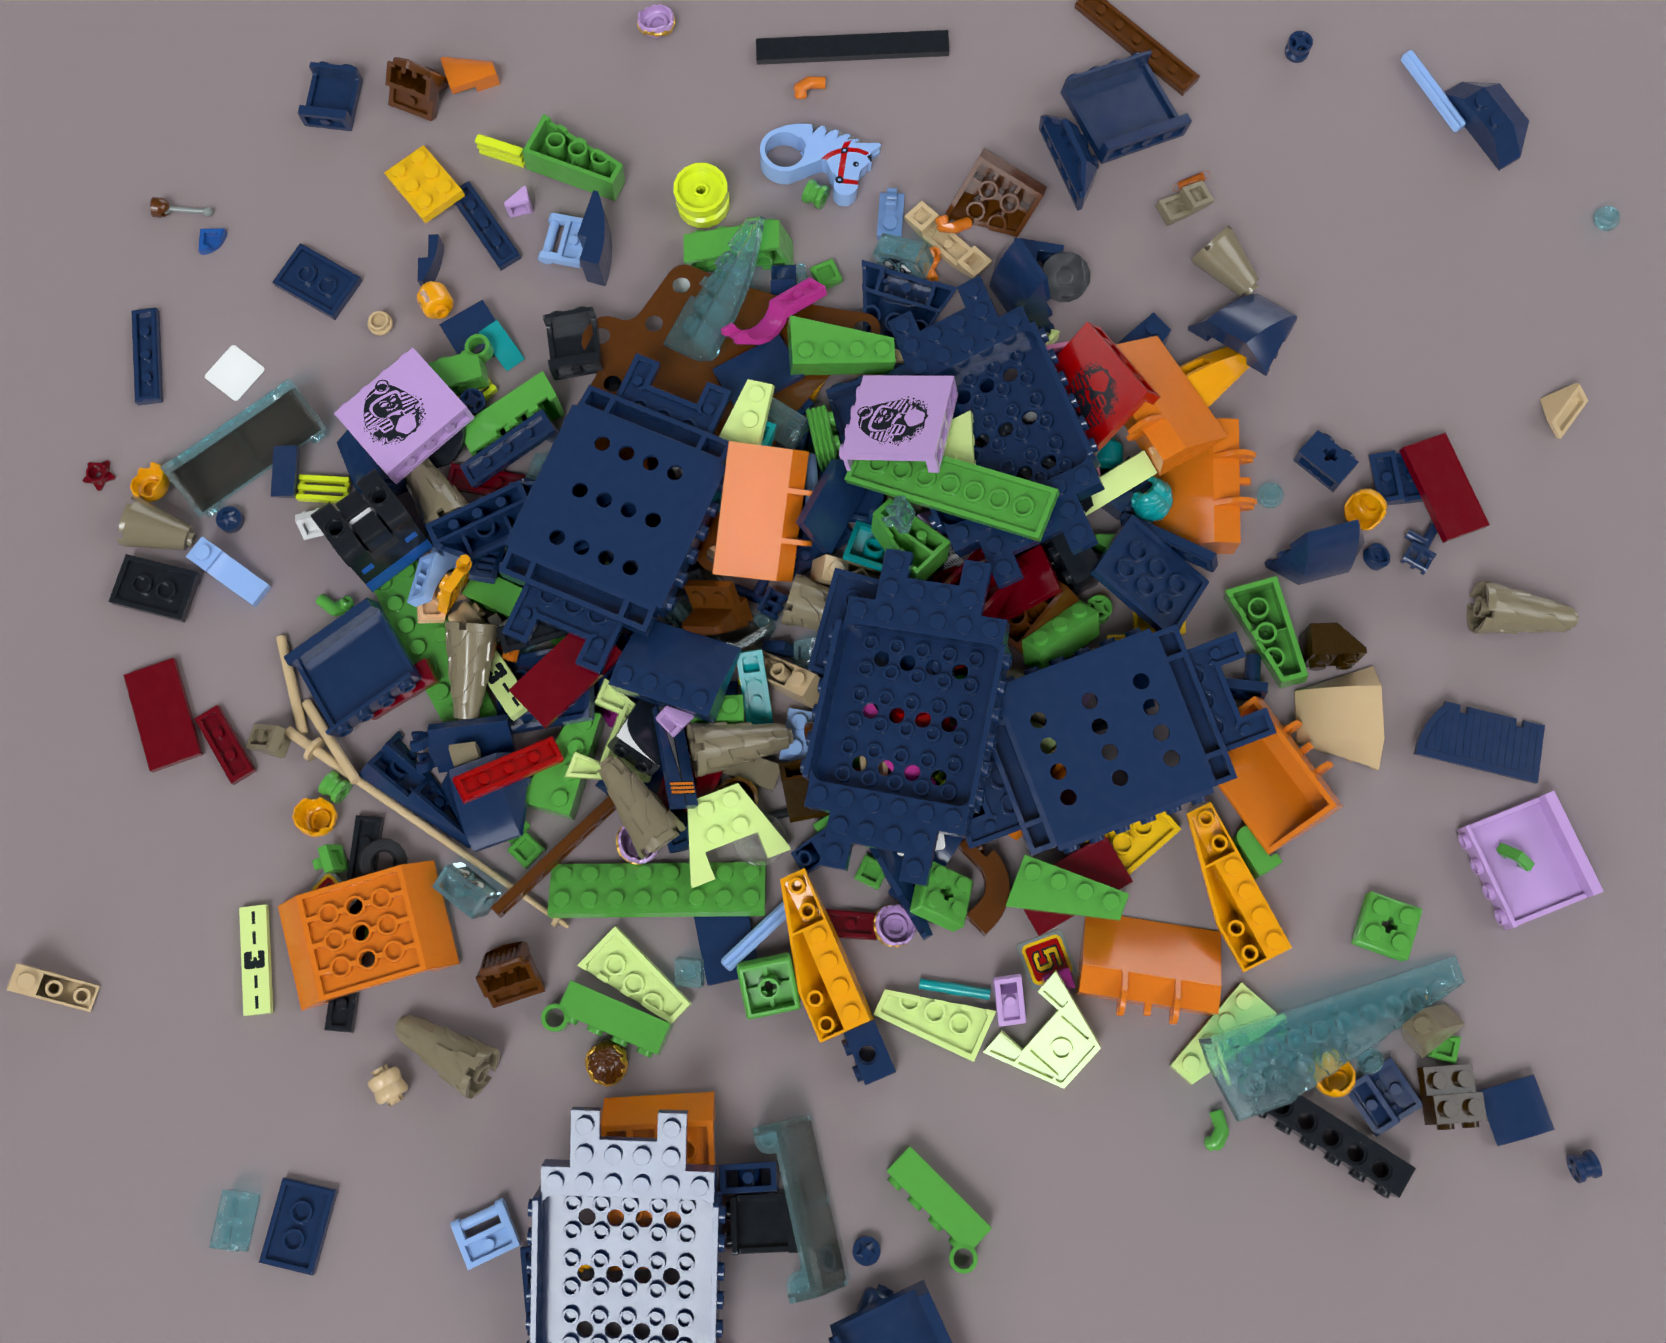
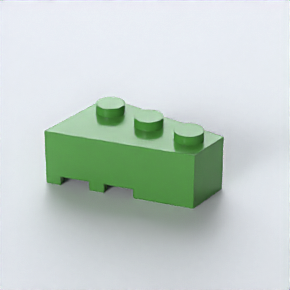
[871,498,950,581]

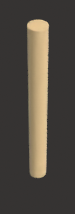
[276,635,308,735]
[302,699,361,784]

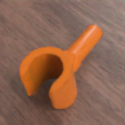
[497,643,520,662]

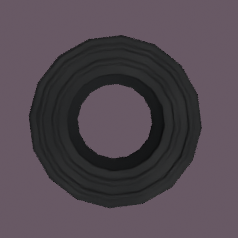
[358,838,408,876]

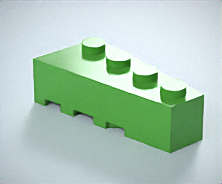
[522,114,625,201]
[684,219,794,272]
[462,573,566,646]
[1006,855,1129,921]

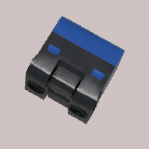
[310,469,434,592]

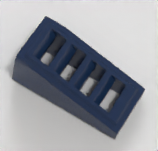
[469,546,507,584]

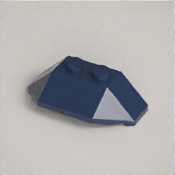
[1444,82,1529,171]
[1039,114,1099,211]
[425,480,528,562]

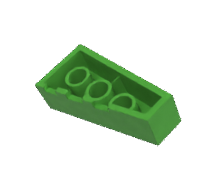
[787,315,896,375]
[465,371,565,456]
[1223,576,1308,689]
[525,712,606,820]

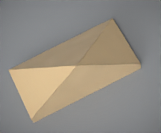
[1540,383,1588,439]

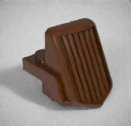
[385,57,448,121]
[682,580,754,636]
[476,941,545,1008]

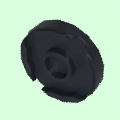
[1041,251,1090,302]

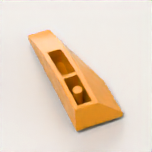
[1180,347,1250,407]
[1186,802,1292,973]
[780,868,875,1043]

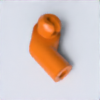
[793,76,826,99]
[935,215,972,234]
[920,247,941,282]

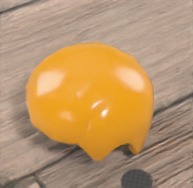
[130,462,170,502]
[1344,488,1388,530]
[292,797,338,837]
[1311,1052,1356,1098]

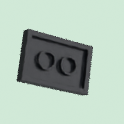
[108,554,201,623]

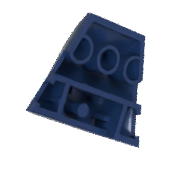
[989,238,1055,333]
[862,260,957,350]
[1188,294,1297,376]
[1264,519,1365,585]
[441,753,531,852]

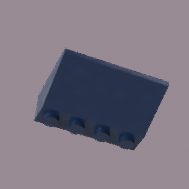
[608,621,742,724]

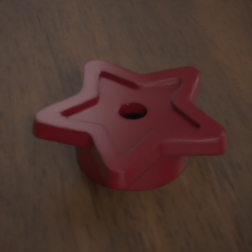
[82,460,116,491]

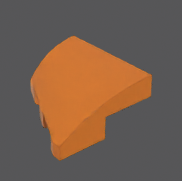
[440,57,500,94]

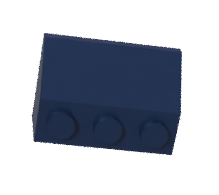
[336,430,408,496]

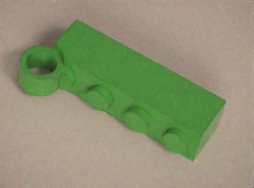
[428,334,494,396]
[541,980,673,1058]
[886,1146,992,1274]

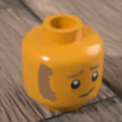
[417,281,454,319]

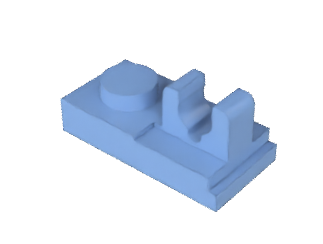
[877,188,905,241]

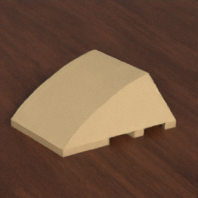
[1294,666,1385,771]

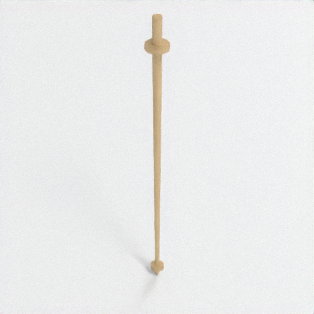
[284,726,569,928]

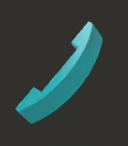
[737,649,773,724]

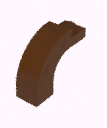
[958,839,1010,937]

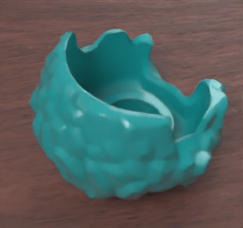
[1131,476,1173,522]

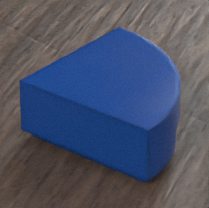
[198,228,227,255]

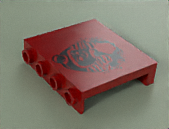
[1056,322,1160,454]

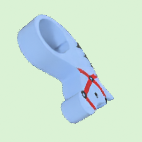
[760,124,881,207]

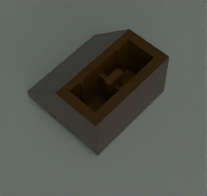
[1298,622,1367,671]
[778,759,830,823]

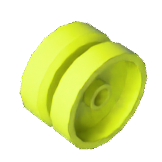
[673,163,730,228]

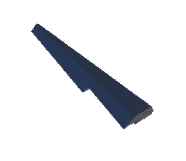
[358,731,471,849]
[868,847,933,941]

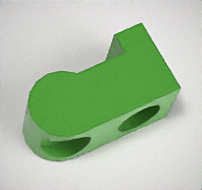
[1233,826,1283,880]

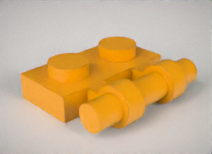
[436,554,472,615]

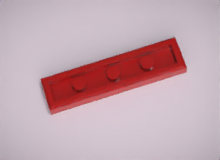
[452,736,564,804]

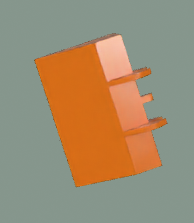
[1115,336,1228,476]
[1153,418,1257,554]
[712,441,813,582]
[1218,696,1344,855]
[1075,916,1222,1025]

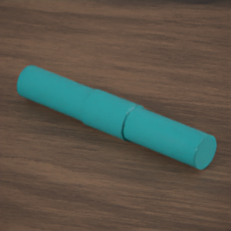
[919,978,991,1000]

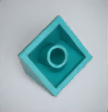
[842,520,885,571]

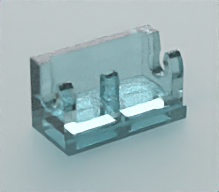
[767,397,808,450]
[209,1189,261,1252]

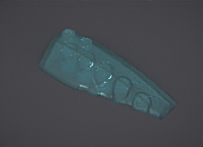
[663,216,765,361]

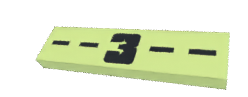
[487,649,528,721]
[239,904,273,1016]

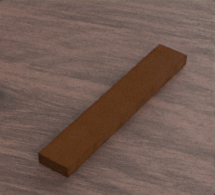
[1074,0,1200,96]
[490,796,616,918]

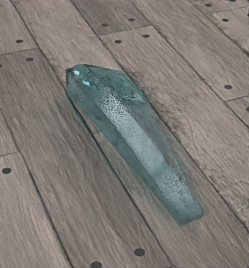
[1198,956,1465,1121]

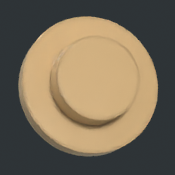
[367,311,393,336]

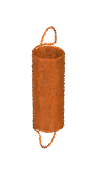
[1173,171,1210,192]

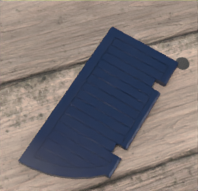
[1414,701,1545,784]

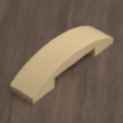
[904,201,992,279]

